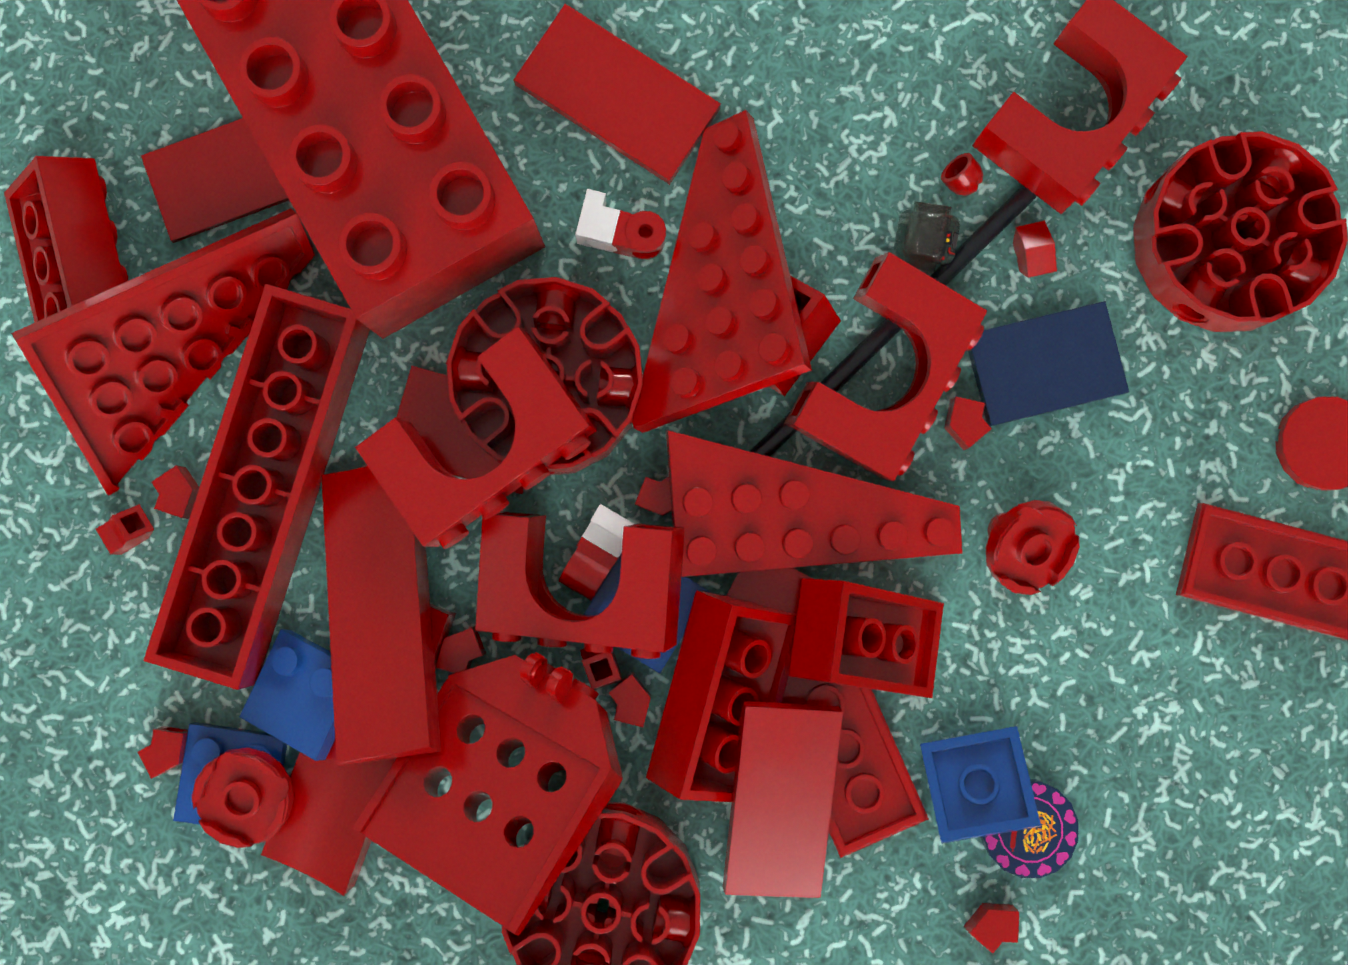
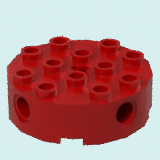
[1133,131,1348,332]
[446,277,643,475]
[502,802,700,965]

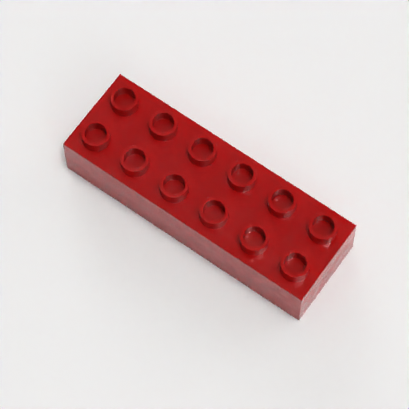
[177,0,545,339]

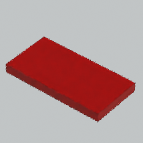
[513,4,721,185]
[141,118,289,243]
[1176,503,1348,640]
[781,677,929,858]
[722,701,843,898]

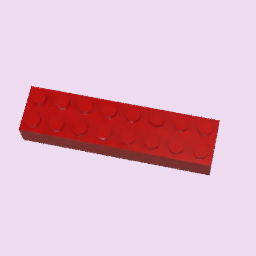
[143,284,370,690]

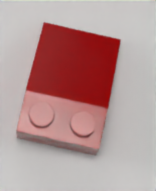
[789,578,944,698]

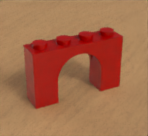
[972,0,1188,214]
[784,252,988,481]
[355,327,597,549]
[475,511,685,659]

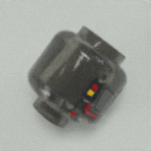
[894,201,960,273]

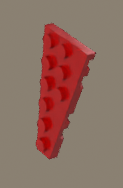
[666,430,963,577]

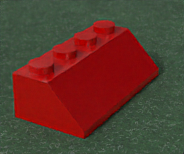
[4,156,128,323]
[646,590,797,802]

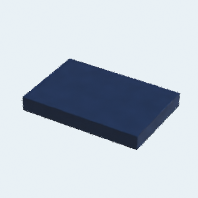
[968,301,1129,427]

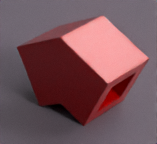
[1013,220,1057,278]
[944,396,992,450]
[151,465,199,519]
[635,477,671,516]
[96,504,154,555]
[435,626,486,673]
[580,649,623,690]
[609,672,651,728]
[138,726,188,779]
[964,903,1019,953]

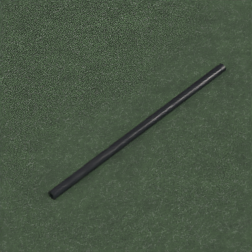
[750,185,1037,457]

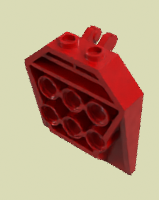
[352,652,623,936]

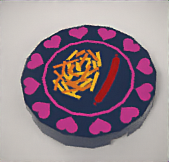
[980,779,1078,878]

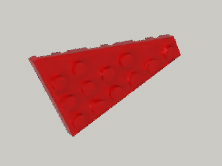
[632,110,812,433]
[11,208,315,496]

